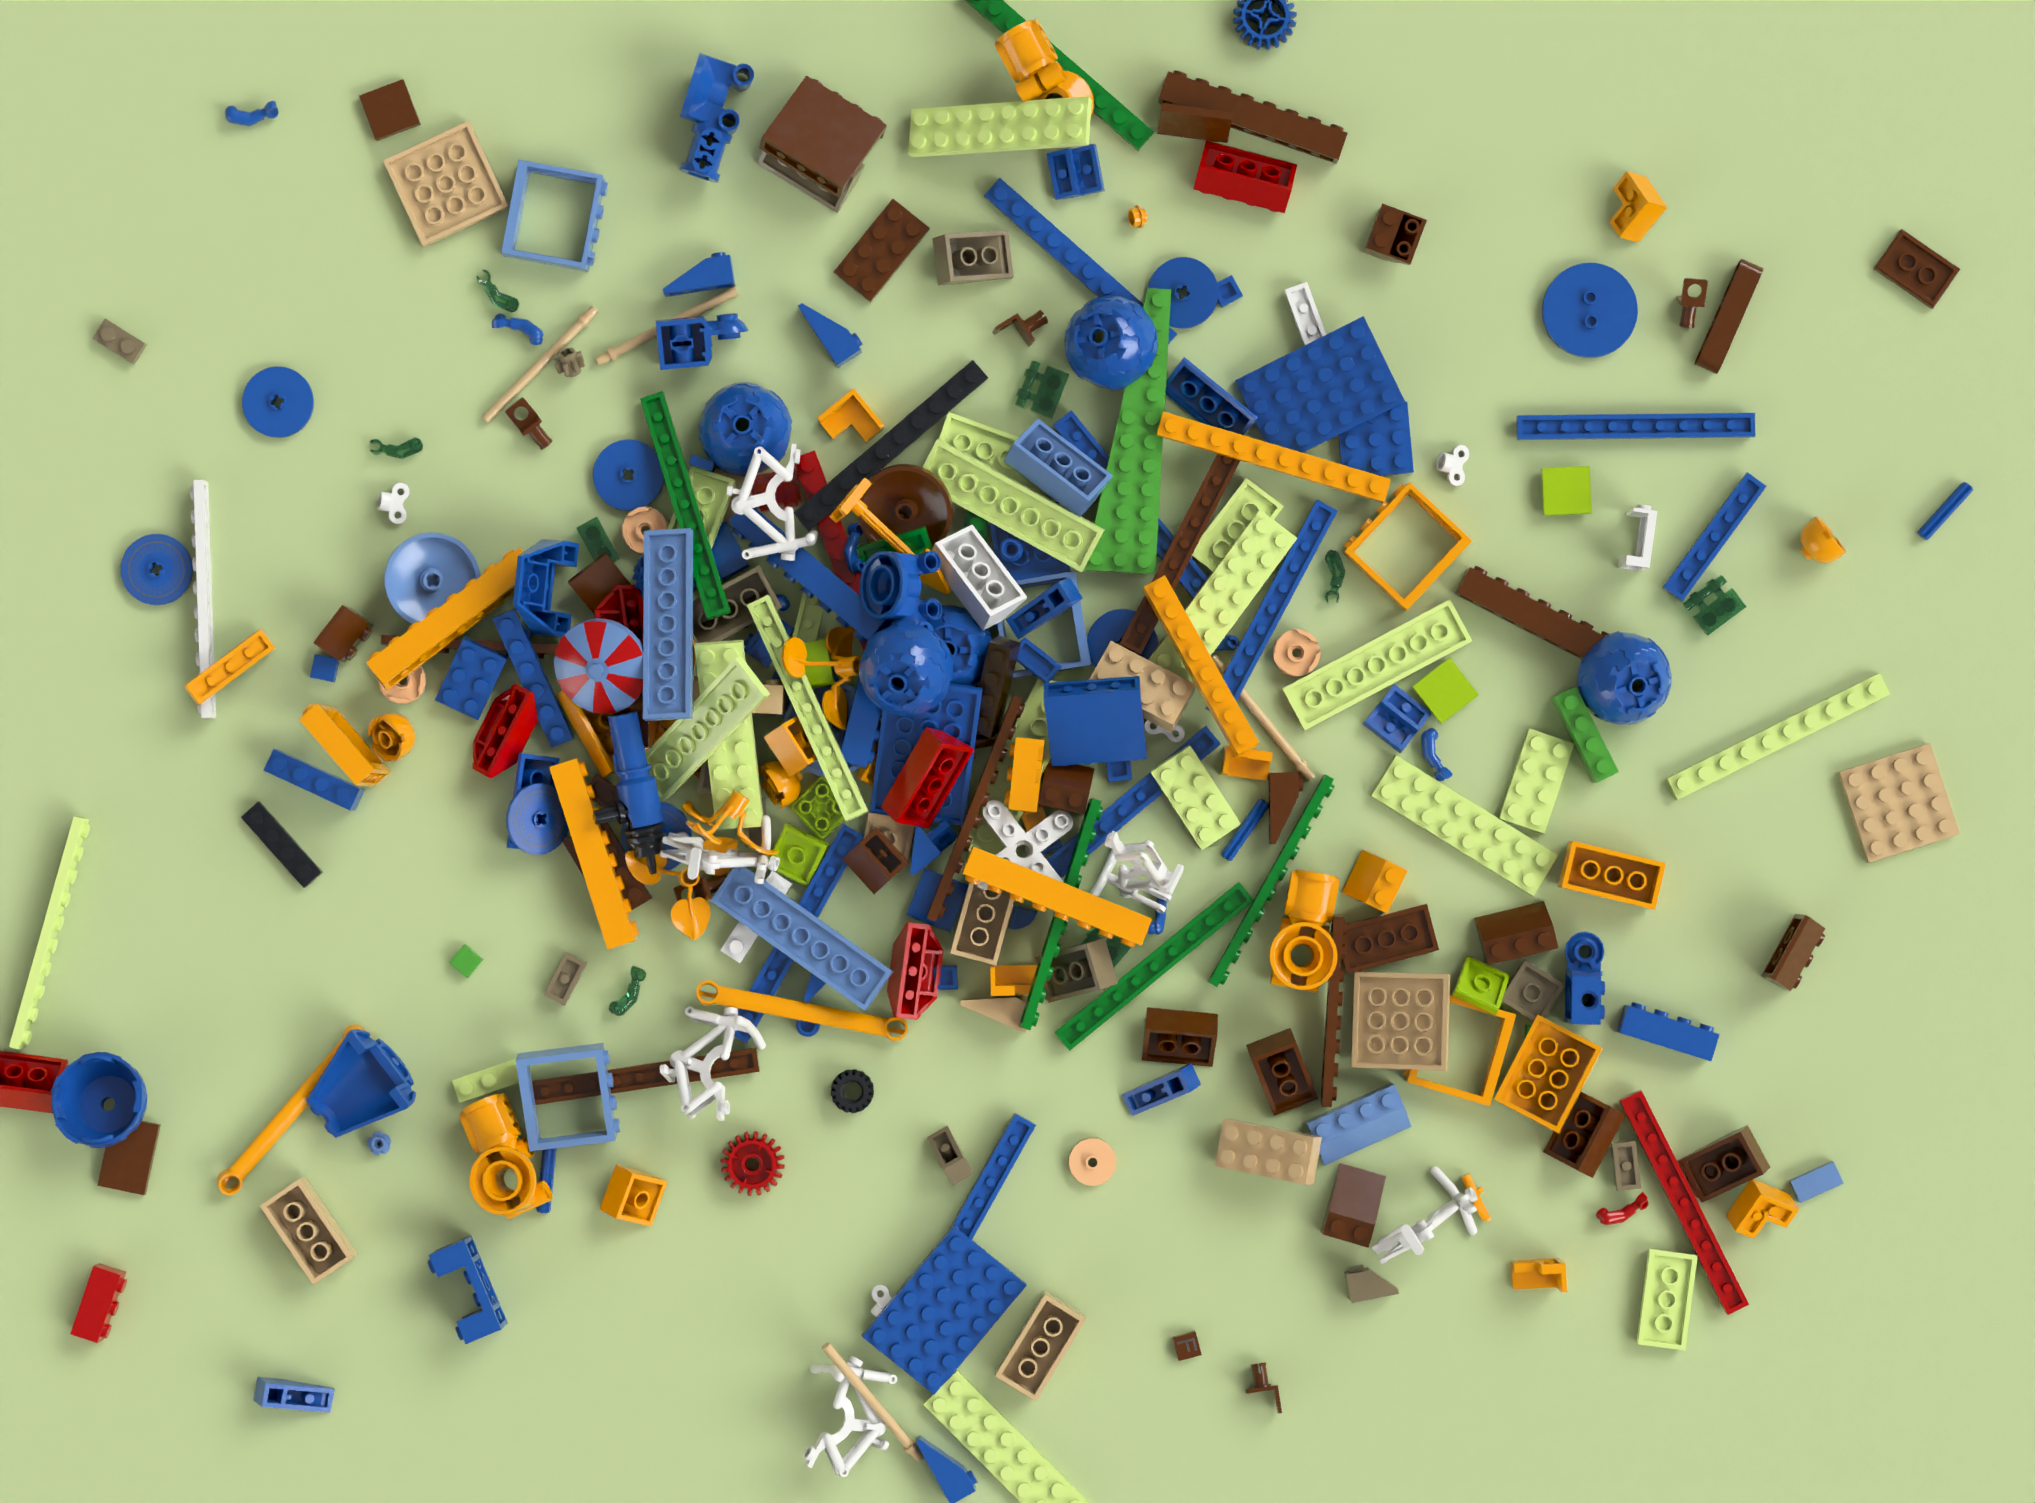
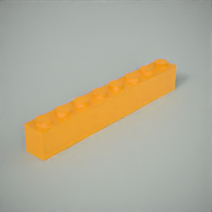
[366,548,523,691]
[1143,575,1259,757]
[549,758,639,950]
[961,847,1152,948]

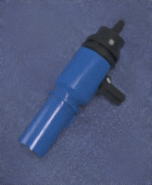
[593,711,666,874]

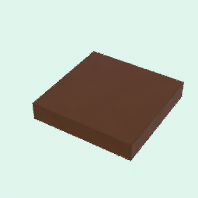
[359,79,421,141]
[568,552,631,614]

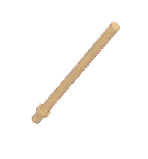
[595,286,738,366]
[482,306,598,423]
[1212,655,1315,782]
[822,1342,924,1462]

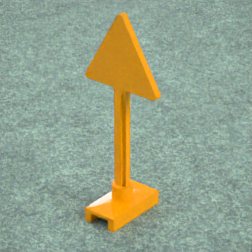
[829,478,951,595]

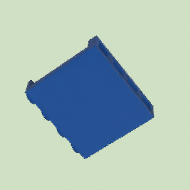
[1044,676,1147,766]

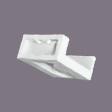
[1618,504,1657,571]

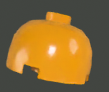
[1800,516,1846,564]
[368,713,415,762]
[758,760,802,809]

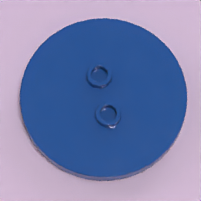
[1542,263,1638,358]

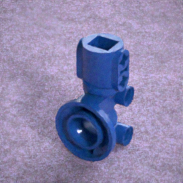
[679,53,754,183]
[859,551,942,631]

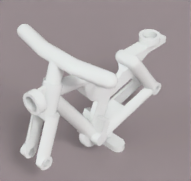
[727,443,818,561]
[660,815,780,884]
[1090,831,1184,914]
[660,1006,766,1121]
[1371,1166,1478,1264]
[803,1355,897,1477]

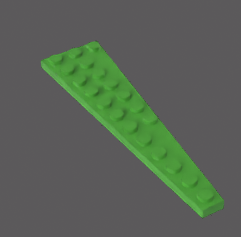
[1084,288,1171,575]

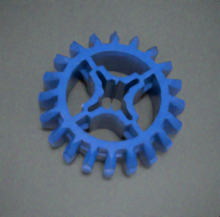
[1233,0,1297,50]

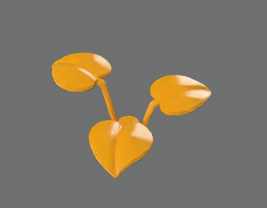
[782,626,861,730]
[682,790,779,855]
[625,837,738,940]

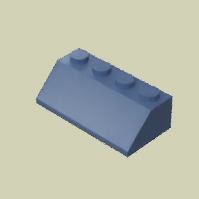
[1004,419,1113,517]
[1305,1083,1412,1165]

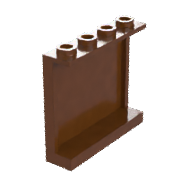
[759,75,887,198]

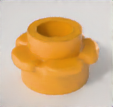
[1128,205,1147,228]

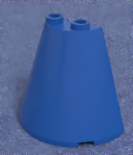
[306,1029,416,1138]

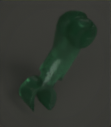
[476,269,519,312]
[370,437,423,459]
[1325,550,1345,603]
[609,966,646,1016]

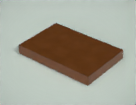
[1157,103,1233,143]
[1873,229,1960,309]
[97,1121,161,1195]

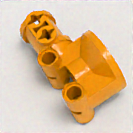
[994,19,1094,117]
[1269,869,1339,993]
[460,1093,553,1219]

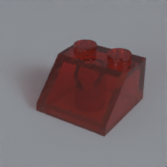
[751,469,803,512]

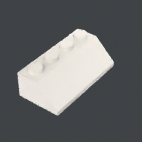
[931,525,1027,630]

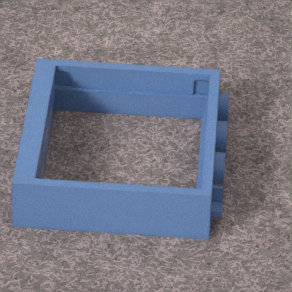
[501,160,608,272]
[993,571,1091,679]
[516,1043,620,1151]

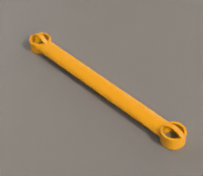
[696,980,908,1042]
[217,1024,365,1195]

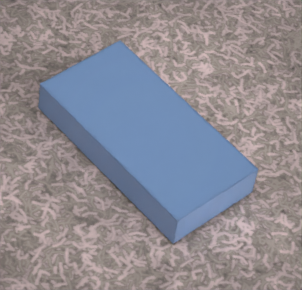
[1789,1161,1844,1203]

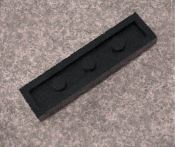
[241,801,323,888]

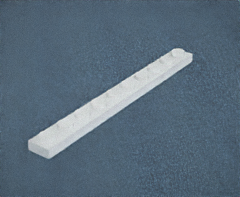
[190,480,216,719]

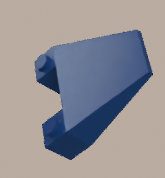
[513,539,579,638]

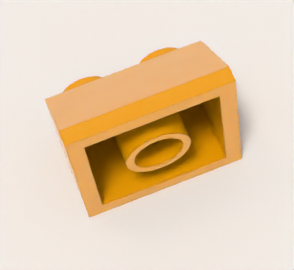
[764,716,817,777]
[1342,850,1408,914]
[599,1164,668,1226]

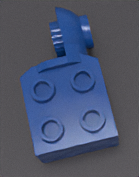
[656,313,748,370]
[1564,932,1605,1025]

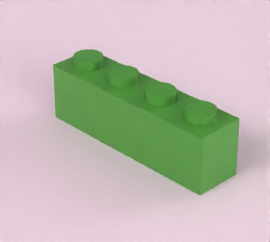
[1551,687,1619,783]

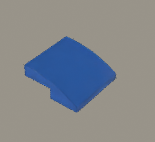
[1046,144,1105,200]
[712,521,750,581]
[1363,684,1432,753]
[906,868,969,933]

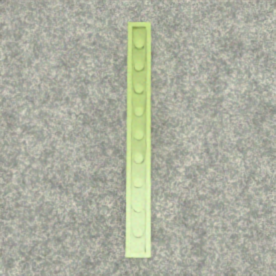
[747,595,869,822]
[1666,673,1890,800]
[9,816,90,1049]

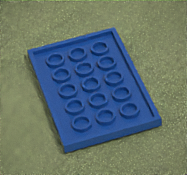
[1235,316,1405,453]
[870,677,983,826]
[862,1225,1027,1395]

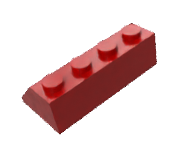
[1193,140,1297,214]
[881,727,974,828]
[0,1051,68,1114]

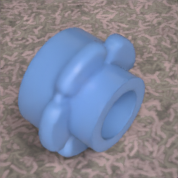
[367,1132,391,1155]

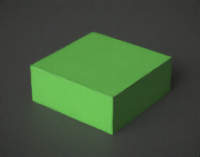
[449,944,484,978]

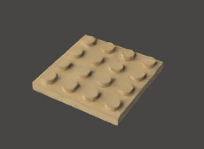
[383,121,510,247]
[1838,743,1960,863]
[1351,972,1450,1071]

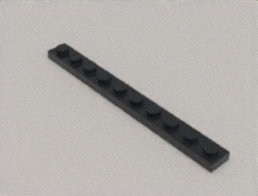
[794,360,988,532]

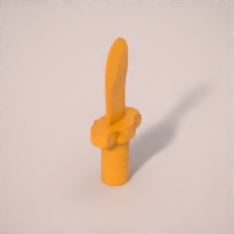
[1461,1173,1491,1222]

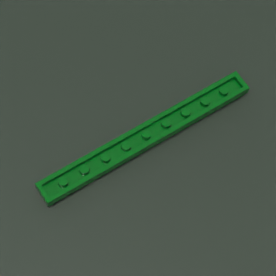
[965,0,1154,151]
[640,391,731,620]
[1208,774,1335,987]
[1018,798,1103,1030]
[1054,882,1254,1051]

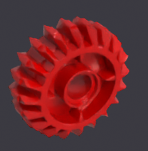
[720,1131,785,1196]

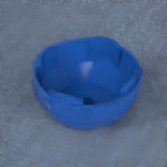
[1064,296,1158,391]
[698,382,792,477]
[928,605,993,687]
[859,622,954,716]
[1577,631,1672,725]
[51,1052,147,1148]

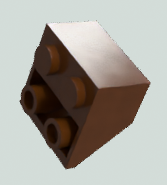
[1363,203,1427,265]
[842,827,910,894]

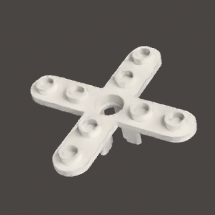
[977,800,1073,890]

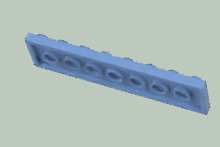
[643,528,693,721]
[710,867,893,1011]

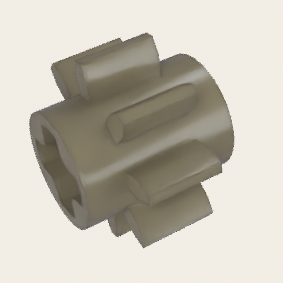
[554,348,585,377]

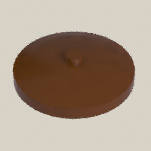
[858,464,953,547]

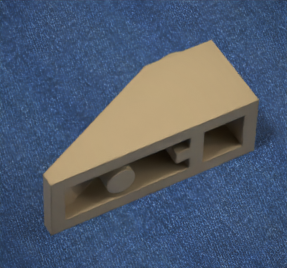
[960,994,1027,1033]

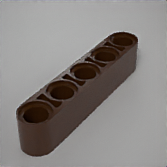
[1695,259,1763,374]

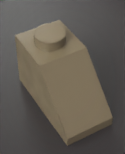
[927,1126,974,1186]
[1344,1265,1399,1303]

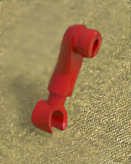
[1596,1192,1649,1225]

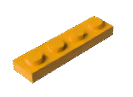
[184,629,275,705]

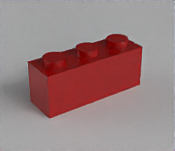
[70,1263,127,1343]

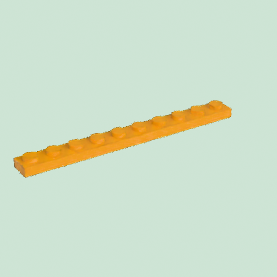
[1156,412,1391,503]

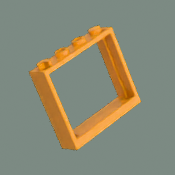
[1343,482,1472,611]
[299,703,391,787]
[1403,995,1516,1106]

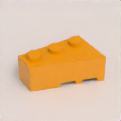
[1004,737,1045,813]

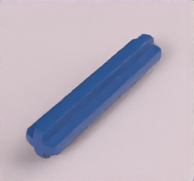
[1918,482,1973,540]
[1221,798,1269,861]
[536,1148,557,1213]

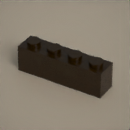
[977,636,1021,738]

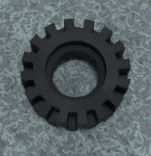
[831,1069,874,1113]

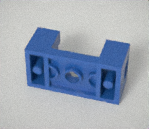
[428,1235,508,1344]

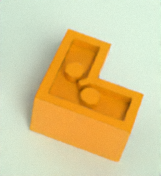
[1609,171,1667,242]
[817,388,885,443]
[1220,745,1273,781]
[990,965,1037,996]
[1726,1179,1799,1239]
[1511,1258,1567,1292]

